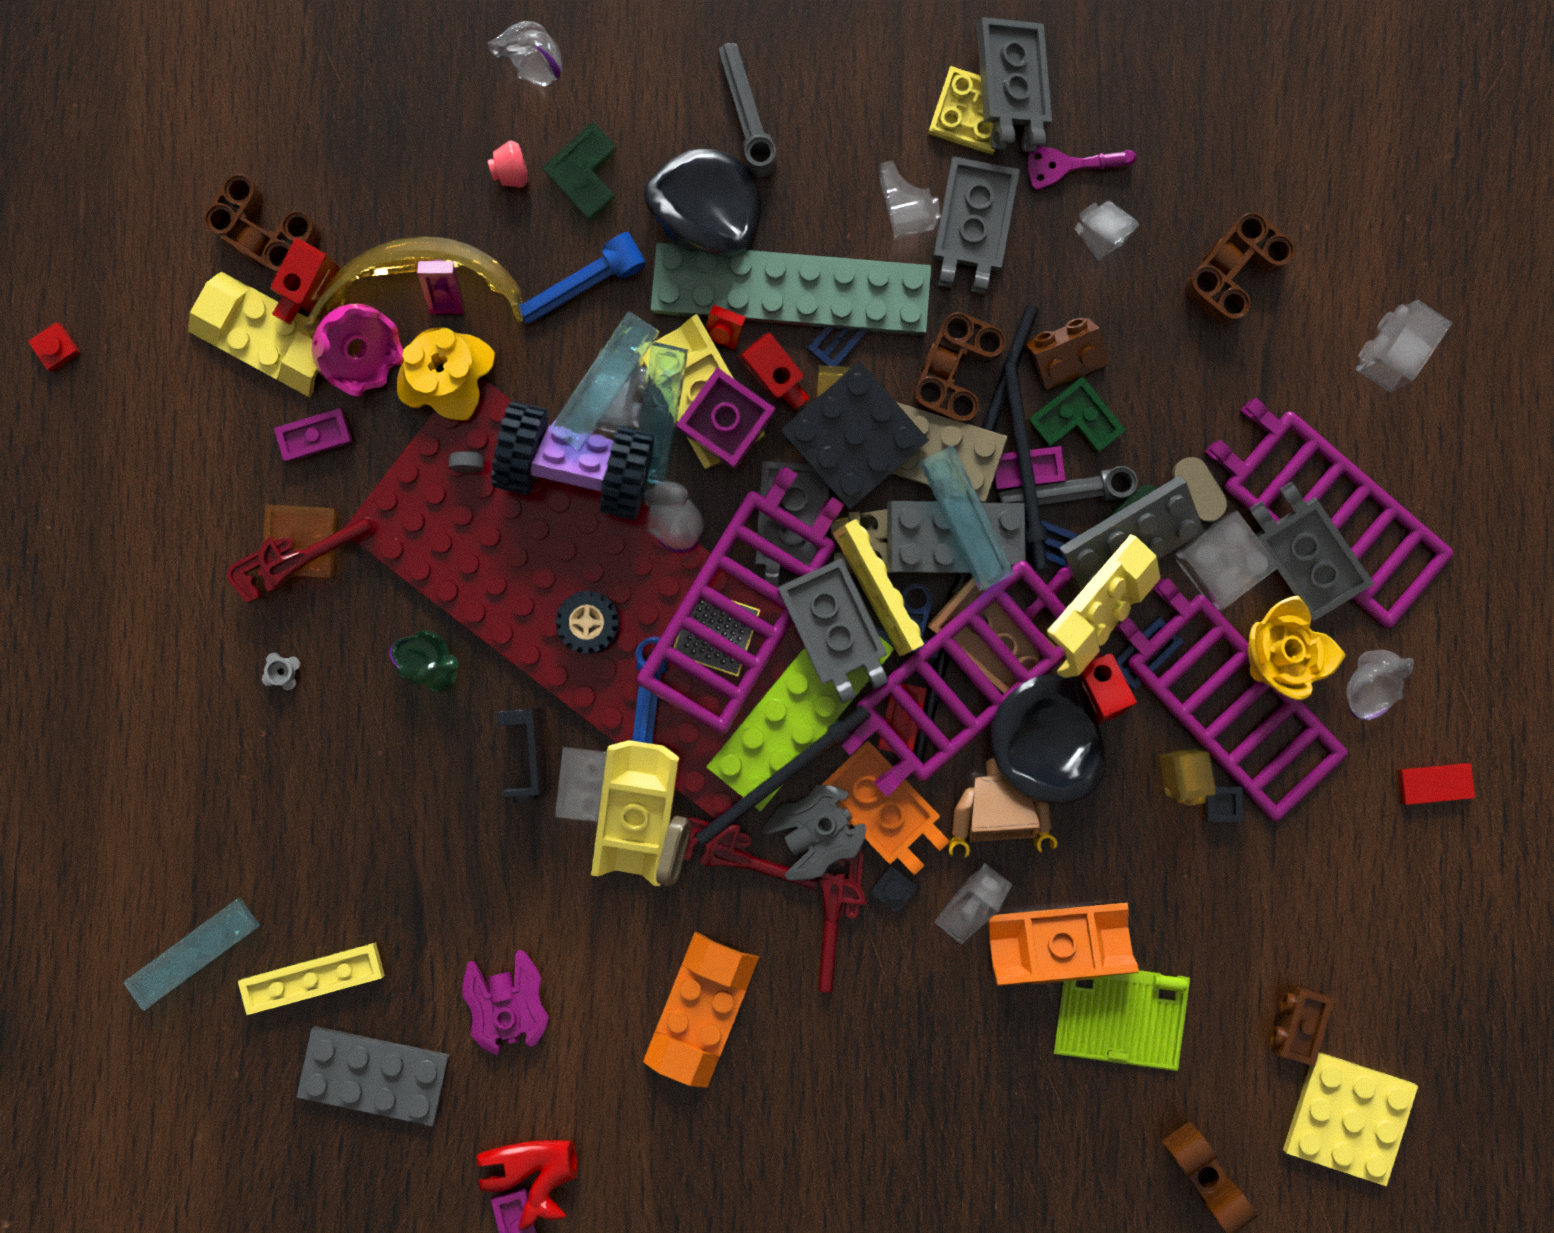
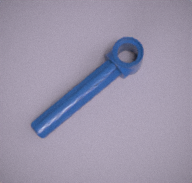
[518,232,647,324]
[632,636,668,744]

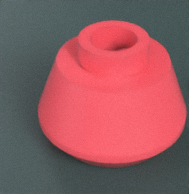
[488,140,528,188]

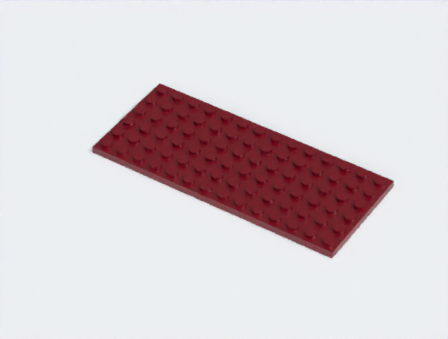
[343,377,805,819]

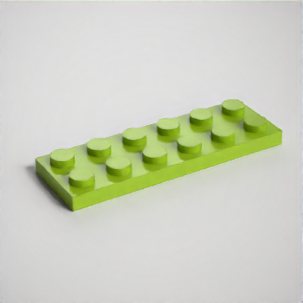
[707,636,894,812]

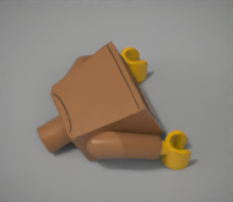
[949,759,1057,858]

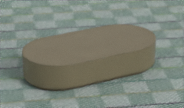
[1172,457,1227,522]
[656,815,691,887]

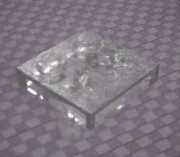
[555,747,607,822]

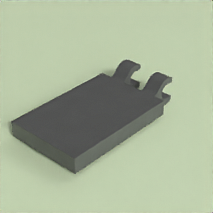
[976,17,1052,152]
[933,156,1020,295]
[755,461,830,588]
[1249,481,1374,622]
[778,558,888,704]

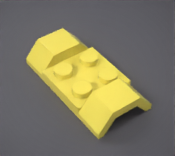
[188,271,319,397]
[637,314,765,469]
[1047,535,1160,678]
[591,740,679,886]

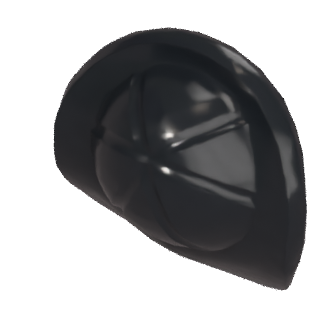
[644,149,761,257]
[990,675,1106,804]

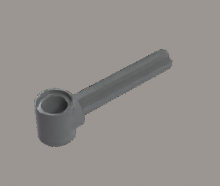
[718,43,777,177]
[999,466,1138,506]

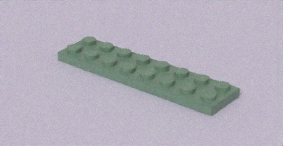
[651,243,931,336]

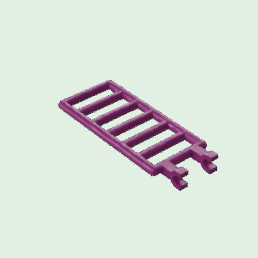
[1204,397,1454,628]
[637,467,845,734]
[840,561,1067,797]
[1114,578,1348,822]

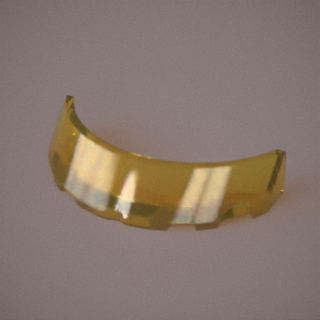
[305,237,523,339]

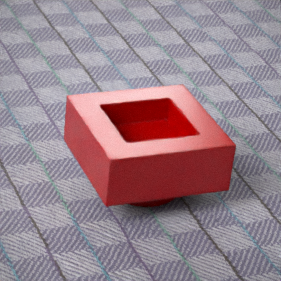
[705,305,746,350]
[28,322,81,372]

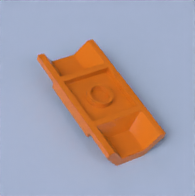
[988,903,1139,986]
[643,931,759,1088]

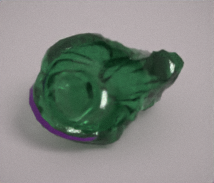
[389,631,459,693]

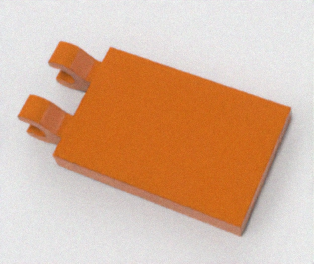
[822,741,950,875]

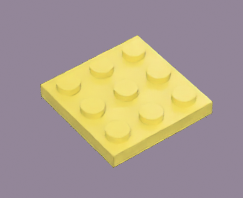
[1283,1052,1418,1187]

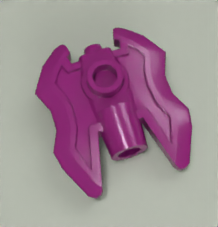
[462,950,549,1055]

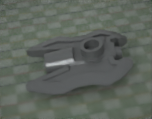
[762,785,866,881]

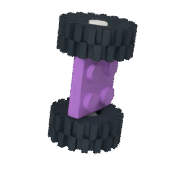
[491,401,655,520]

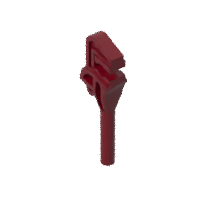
[227,517,373,603]
[684,817,819,890]
[819,848,866,993]

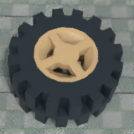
[555,591,620,654]

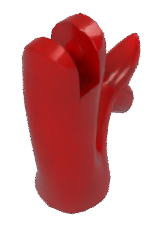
[476,1140,578,1230]

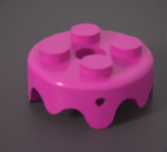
[312,304,404,396]

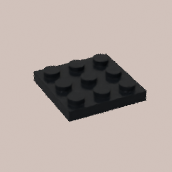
[780,361,929,510]

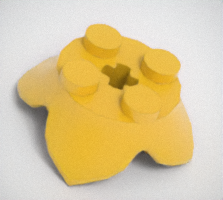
[397,327,495,421]
[1247,595,1346,700]

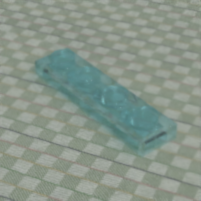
[549,311,659,451]
[638,342,689,486]
[919,445,1014,590]
[123,898,260,1011]

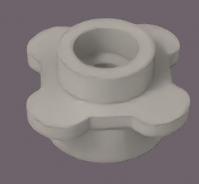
[262,653,300,690]

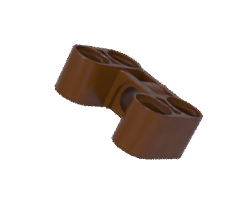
[204,174,321,274]
[1185,212,1295,325]
[913,312,1006,424]
[1161,1121,1258,1233]

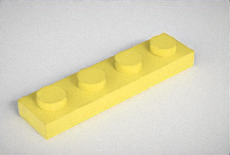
[833,519,924,657]
[238,943,385,1015]

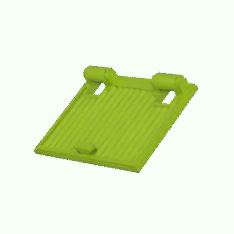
[1054,970,1190,1071]

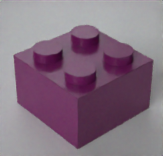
[676,367,775,471]

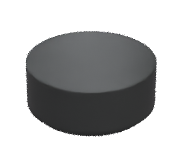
[449,452,484,473]

